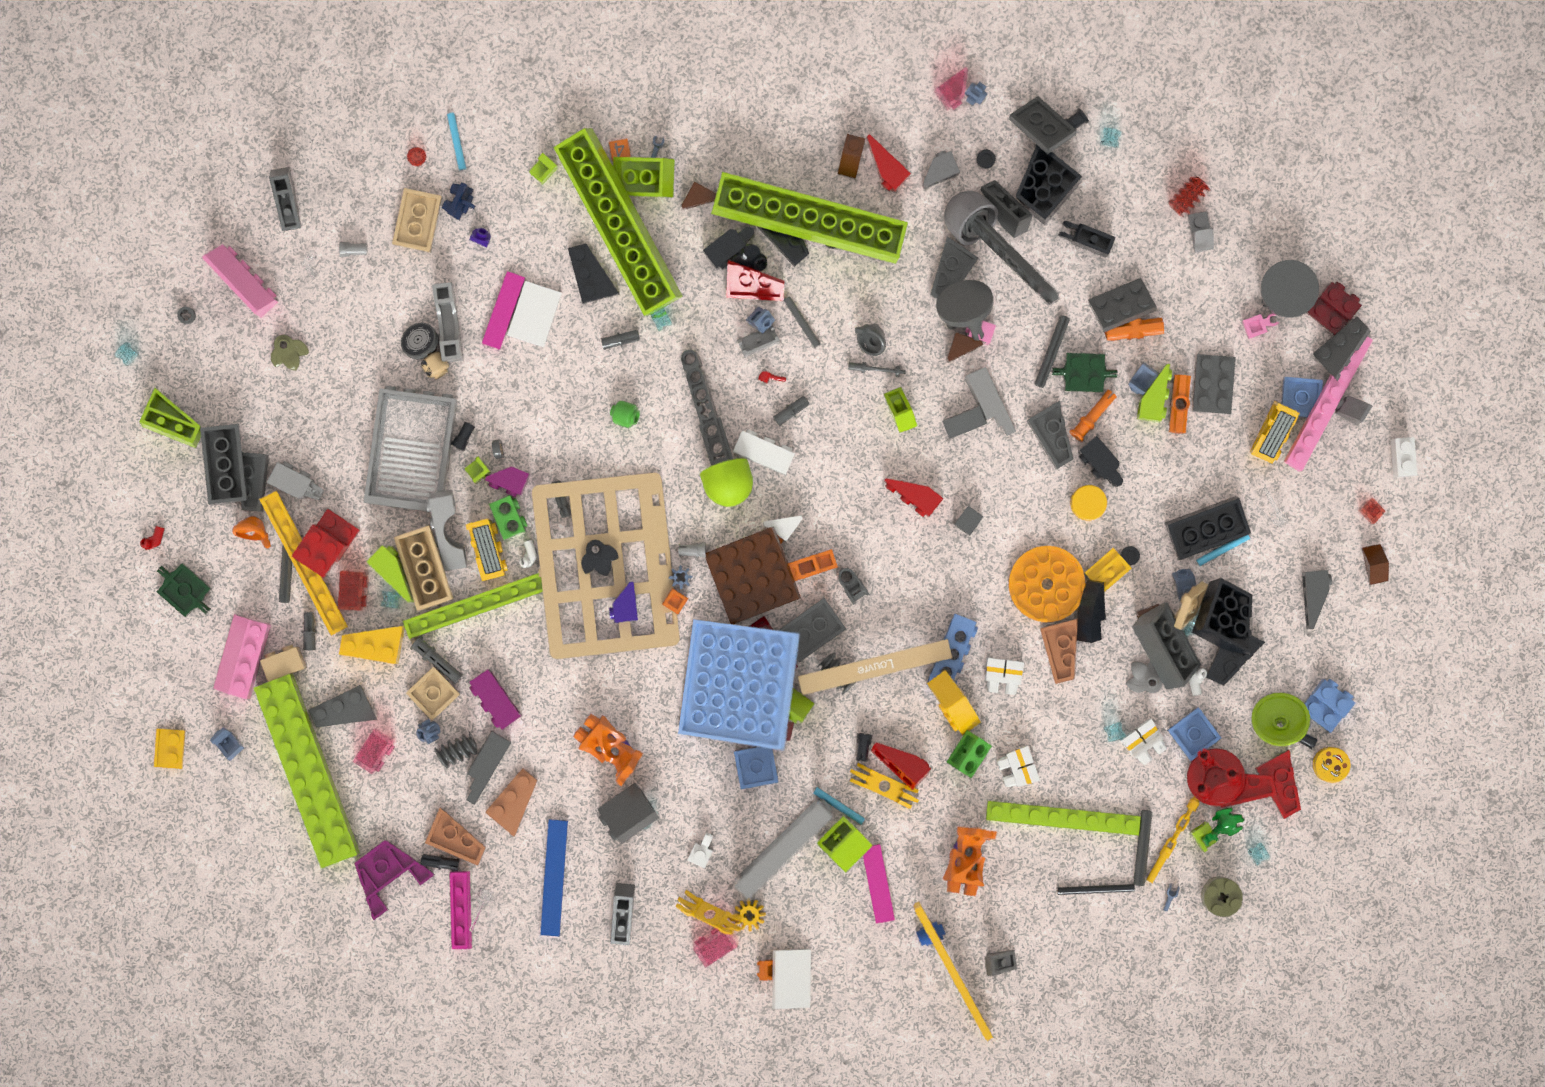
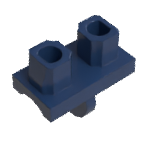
[442,182,476,221]

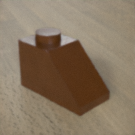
[837,134,866,179]

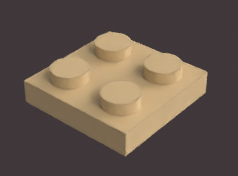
[1174,581,1208,630]
[406,666,461,721]

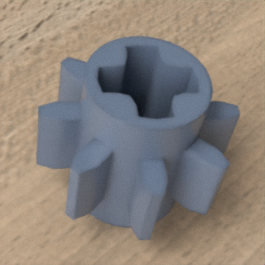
[965,81,988,106]
[669,565,693,589]
[416,719,440,744]

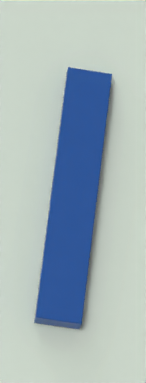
[540,819,568,937]

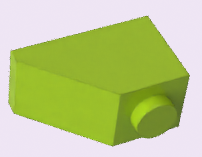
[883,387,917,433]

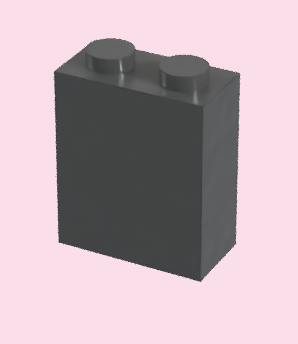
[597,783,660,844]

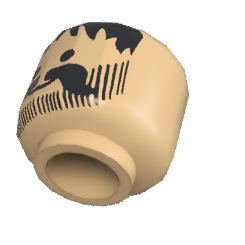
[421,351,449,380]

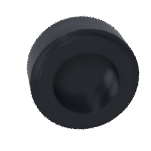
[976,149,996,169]
[1120,546,1140,565]

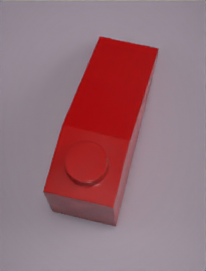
[866,134,911,192]
[871,742,931,790]

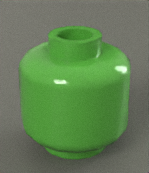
[610,401,640,428]

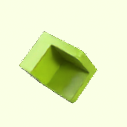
[529,153,558,185]
[464,456,491,484]
[1190,821,1217,852]

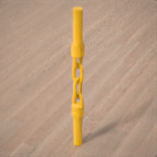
[1146,796,1200,884]

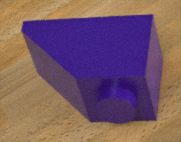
[609,582,638,623]

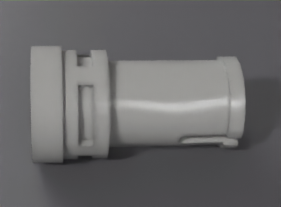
[339,242,367,257]
[678,542,706,558]

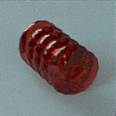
[1168,176,1210,218]

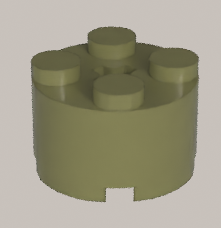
[1201,876,1243,917]

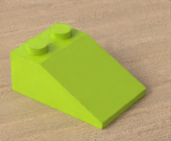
[613,157,675,198]
[366,545,414,602]

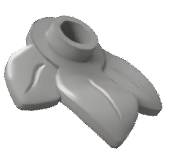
[1126,661,1162,693]

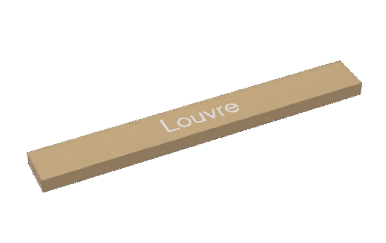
[798,639,952,695]

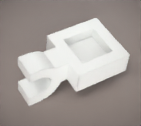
[687,832,713,869]

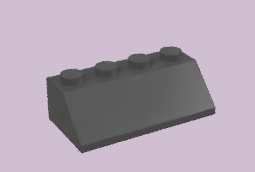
[200,424,247,505]
[1132,602,1201,689]

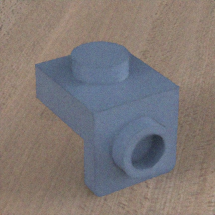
[746,306,775,334]
[1128,362,1159,396]
[1172,569,1196,601]
[210,727,244,761]

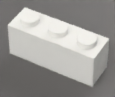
[733,429,795,475]

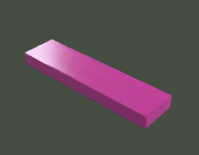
[482,271,525,350]
[863,844,895,924]
[450,871,472,949]

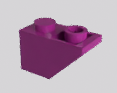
[485,466,530,497]

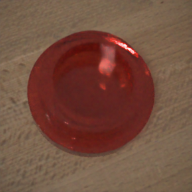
[407,147,426,166]

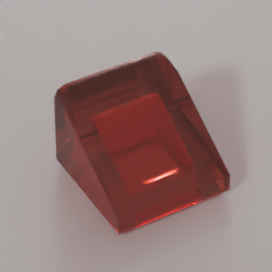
[1358,498,1385,525]

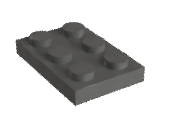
[1009,96,1077,154]
[1088,278,1157,332]
[1192,354,1236,415]
[778,598,846,662]

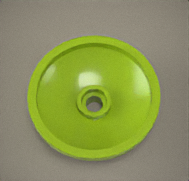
[1251,693,1310,746]

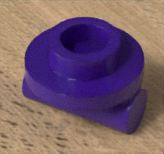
[469,228,491,248]

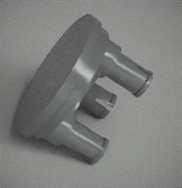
[1260,260,1319,318]
[936,280,994,341]

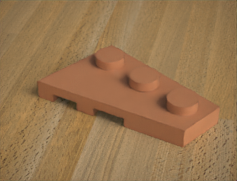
[1040,618,1078,684]
[485,768,538,837]
[425,807,486,865]

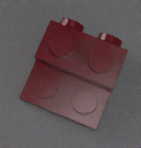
[1306,281,1362,335]

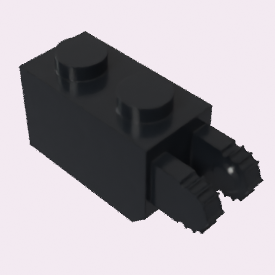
[1058,221,1116,258]
[703,226,755,270]
[1078,436,1124,487]

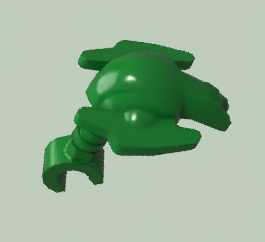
[1202,808,1245,846]

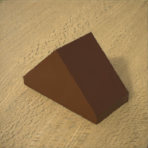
[681,181,716,210]
[946,333,983,363]
[1362,544,1389,585]

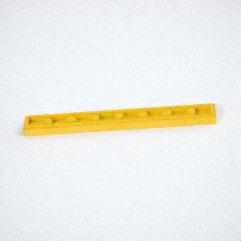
[259,490,348,636]
[913,901,993,1041]

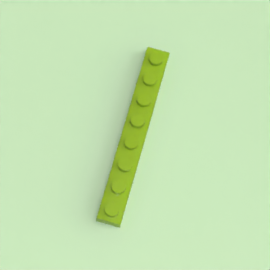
[403,573,543,639]
[986,801,1141,836]

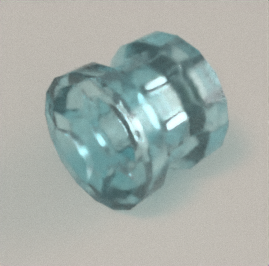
[1100,128,1122,148]
[650,308,673,331]
[114,342,139,366]
[380,591,401,609]
[1103,721,1126,742]
[1247,842,1270,866]

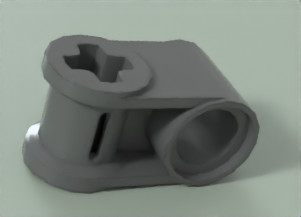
[837,568,869,605]

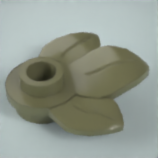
[271,334,309,371]

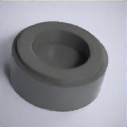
[492,439,504,459]

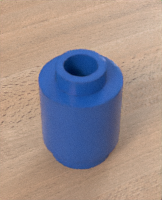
[916,921,946,946]

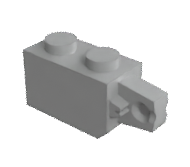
[267,461,325,500]

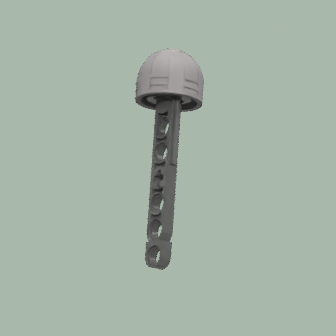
[944,191,1059,305]

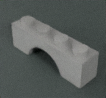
[432,282,463,363]
[426,490,467,571]

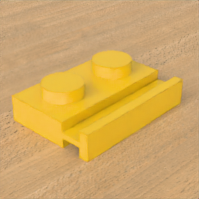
[1085,547,1132,592]
[154,728,185,769]

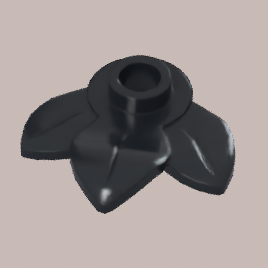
[732,244,767,272]
[581,540,619,576]

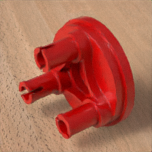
[1187,748,1246,806]

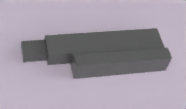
[466,730,511,805]

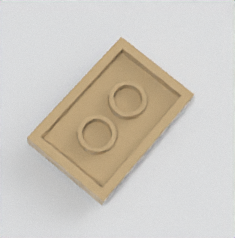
[392,188,442,253]

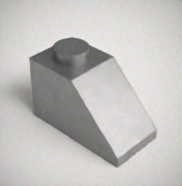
[922,150,960,189]
[1336,396,1372,425]

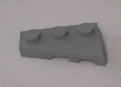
[930,236,978,299]
[241,452,269,512]
[308,685,377,727]

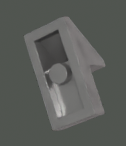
[1187,211,1214,253]
[985,950,1017,976]

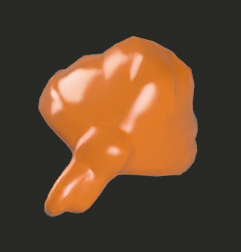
[232,516,271,548]

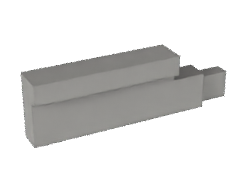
[964,367,1016,436]

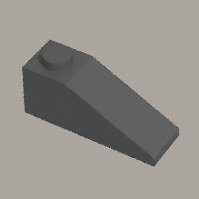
[269,167,301,231]
[980,180,1033,238]
[1302,570,1332,629]
[610,883,635,945]

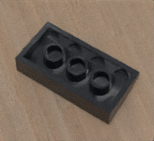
[1165,496,1251,560]

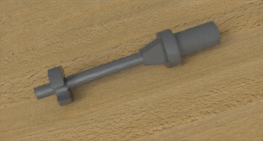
[848,362,906,377]

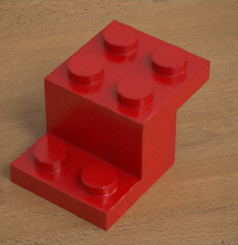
[291,509,360,578]

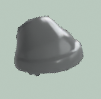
[855,323,886,356]

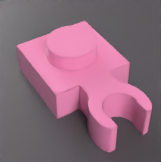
[1242,313,1279,339]

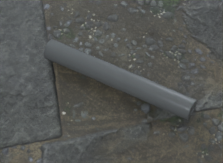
[784,296,821,348]

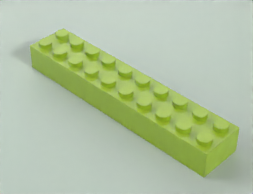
[553,128,683,316]
[711,172,908,264]
[254,674,360,869]

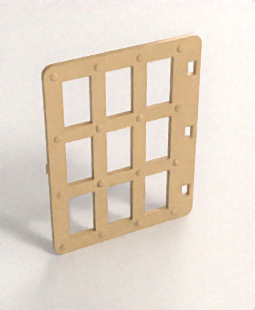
[532,473,680,659]

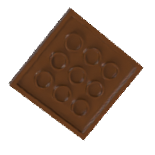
[705,526,801,625]

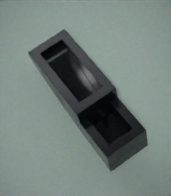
[1077,580,1106,643]

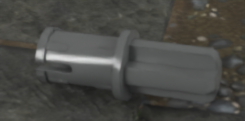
[601,330,640,350]
[773,396,809,426]
[301,612,317,651]

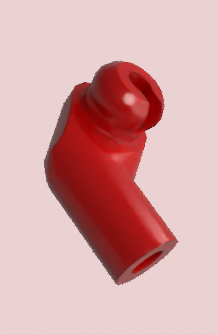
[140,526,165,550]

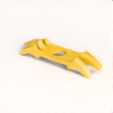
[850,763,919,809]
[675,890,743,935]

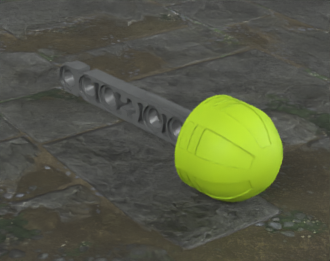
[681,349,753,507]

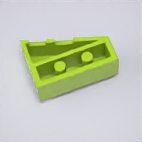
[139,388,201,448]

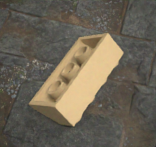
[394,525,453,611]

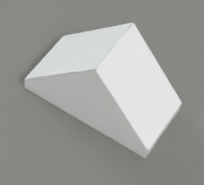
[764,515,802,541]

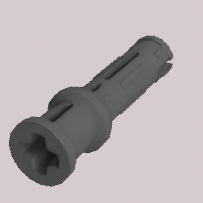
[410,636,463,684]

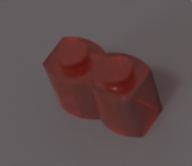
[338,571,369,611]

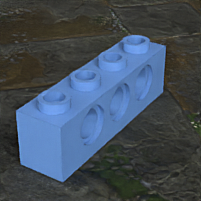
[926,614,978,686]

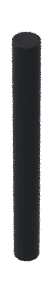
[1057,884,1135,895]

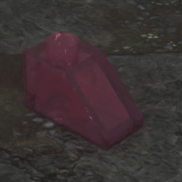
[934,67,968,111]

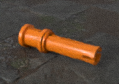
[1069,389,1117,442]

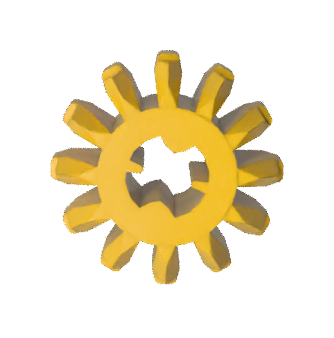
[733,899,766,931]

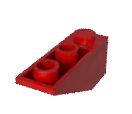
[884,478,944,517]

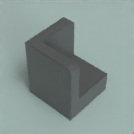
[954,506,984,536]

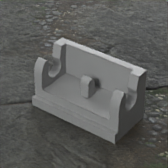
[737,325,780,358]

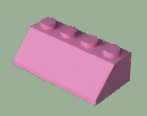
[202,244,278,318]
[213,614,271,699]

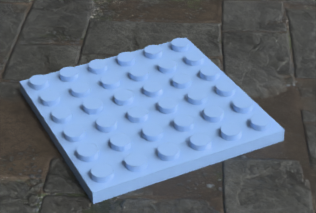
[678,619,800,750]

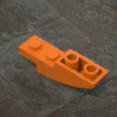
[788,549,838,581]

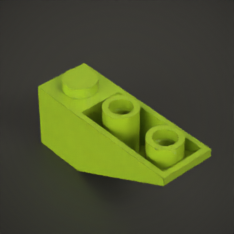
[1137,364,1172,422]

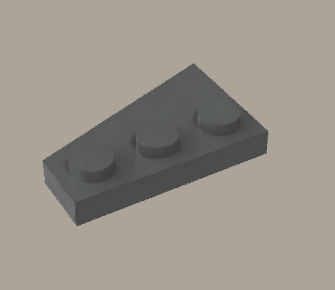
[1313,316,1371,381]
[1027,401,1074,470]

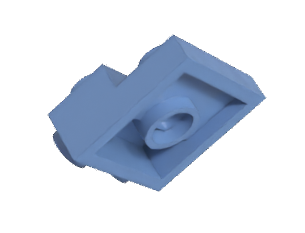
[1304,679,1355,733]

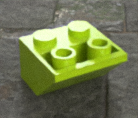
[788,687,815,723]
[816,816,873,873]

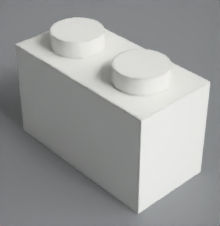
[1390,437,1417,478]

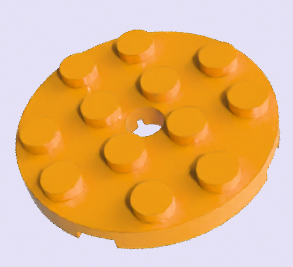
[1008,546,1086,622]

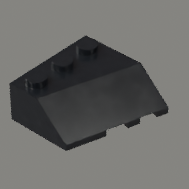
[1016,144,1082,225]
[1192,578,1253,655]

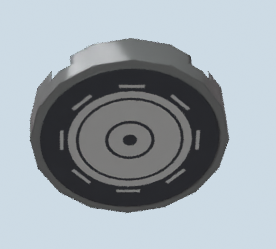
[401,322,438,360]

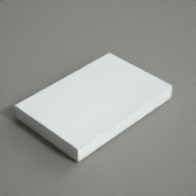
[507,281,562,347]
[772,949,811,1009]

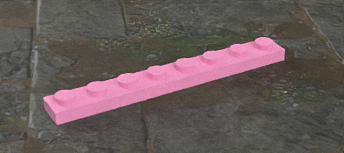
[1284,336,1373,471]

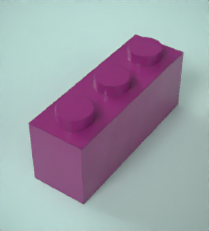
[469,669,522,730]

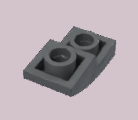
[942,406,987,439]

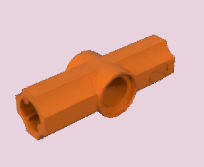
[1105,318,1164,341]
[1169,375,1191,434]

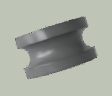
[177,307,196,324]

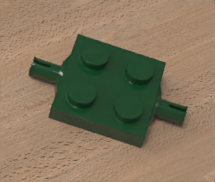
[1052,353,1118,392]
[157,563,212,617]

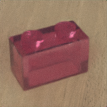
[352,729,395,774]
[693,926,738,968]

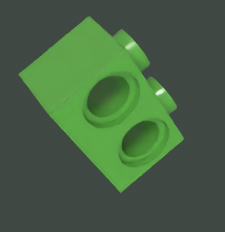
[489,495,528,540]
[947,730,992,778]

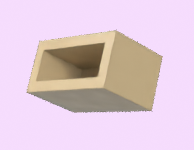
[260,644,307,682]

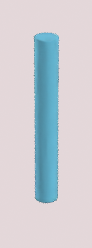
[447,113,466,170]
[1196,535,1250,566]
[813,787,865,825]

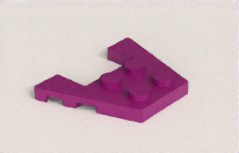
[354,840,435,920]

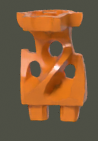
[573,714,643,786]
[943,827,997,896]

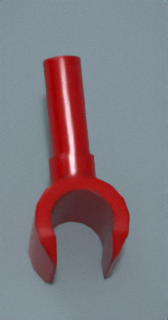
[758,371,786,384]

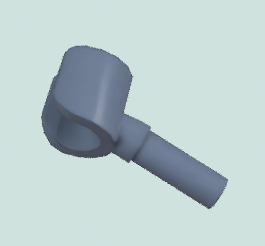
[651,136,664,158]
[1163,883,1180,911]

